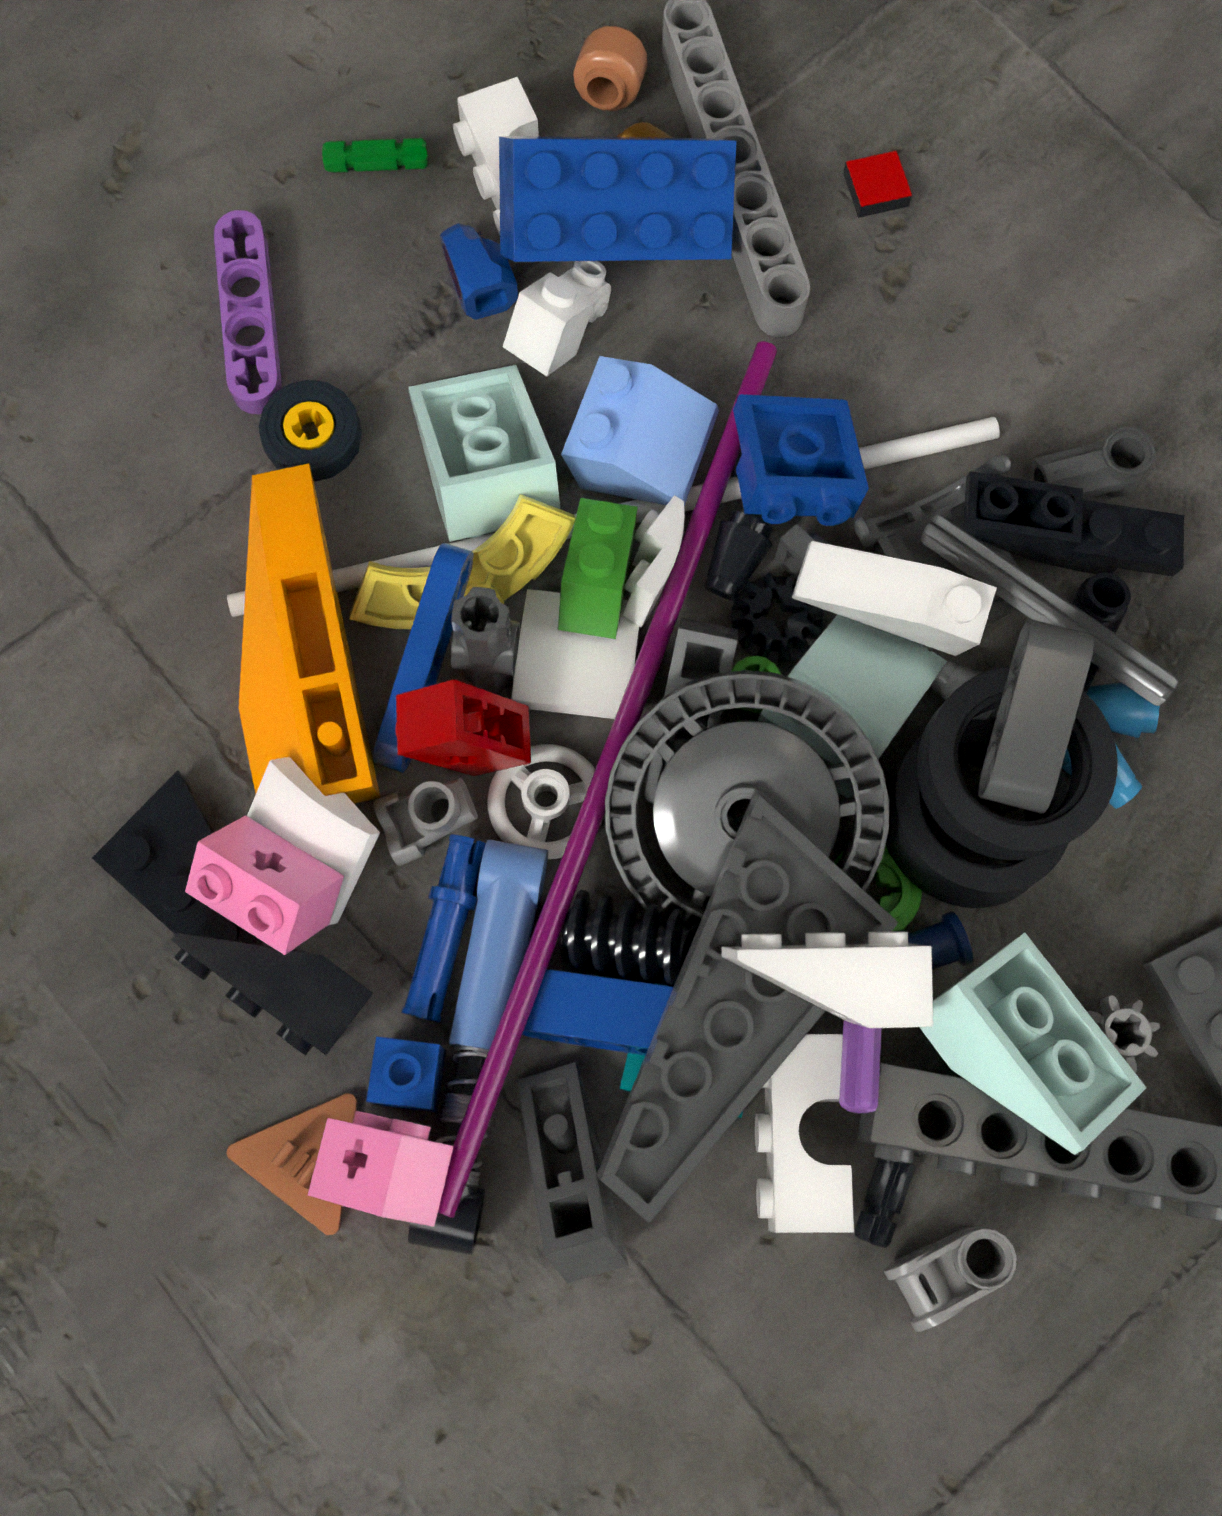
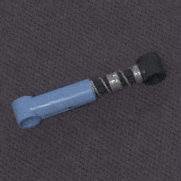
[408,839,548,1255]

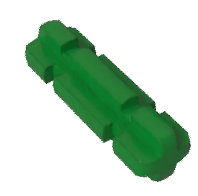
[322,138,428,173]

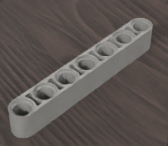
[661,0,810,337]

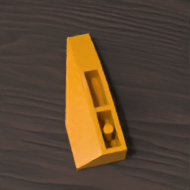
[238,463,381,804]

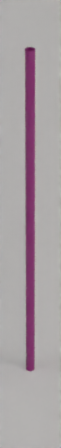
[438,341,777,1218]

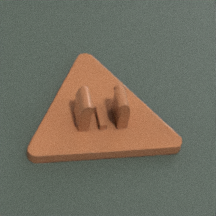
[227,1093,358,1235]

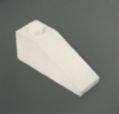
[792,541,997,656]

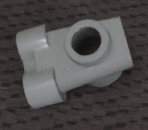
[373,778,478,866]

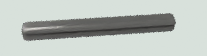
[921,514,1179,706]

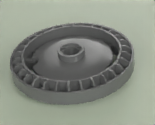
[605,670,889,929]

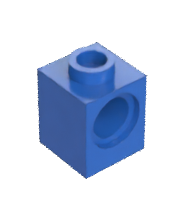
[366,1037,446,1113]

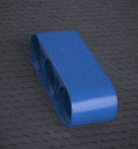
[522,969,674,1056]

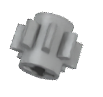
[1087,995,1161,1072]

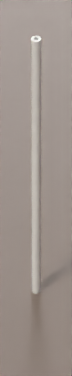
[227,417,1000,617]

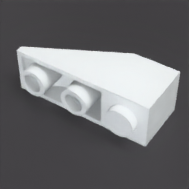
[722,931,933,1028]

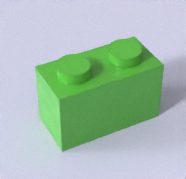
[558,498,638,639]

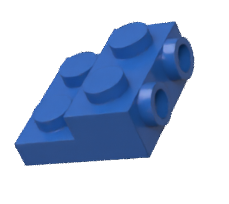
[733,394,869,526]

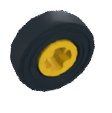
[259,380,362,482]

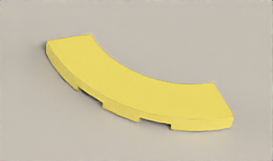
[350,494,576,629]

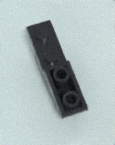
[963,471,1185,577]

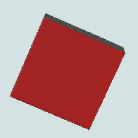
[843,150,912,218]

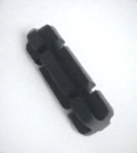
[854,1130,925,1248]

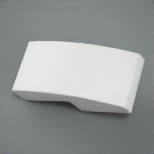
[622,495,685,628]

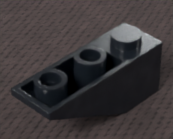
[171,932,373,1055]

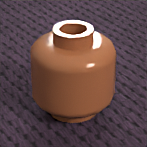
[573,26,648,111]

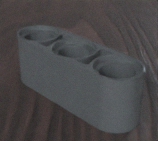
[978,619,1094,814]

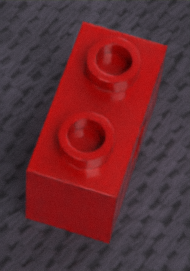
[395,679,531,776]

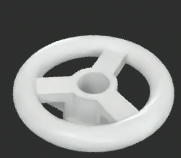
[487,744,603,860]

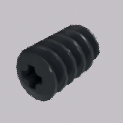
[561,889,698,987]

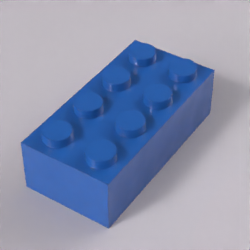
[499,136,737,262]

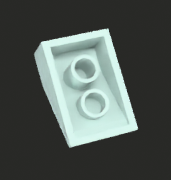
[408,365,560,542]
[758,614,947,798]
[919,933,1146,1155]

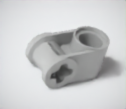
[883,1226,1017,1332]

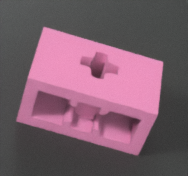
[185,815,344,955]
[308,1111,453,1227]

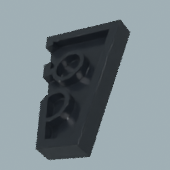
[92,770,263,944]

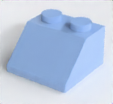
[561,356,719,506]

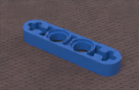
[373,542,474,773]

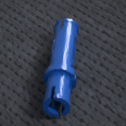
[401,834,486,1023]

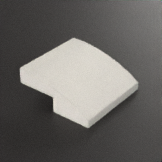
[511,589,639,719]
[247,757,380,926]

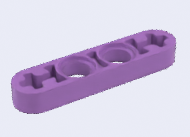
[214,210,282,414]

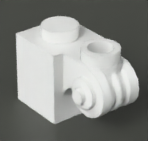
[502,261,611,376]

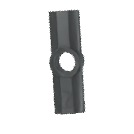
[451,587,520,695]

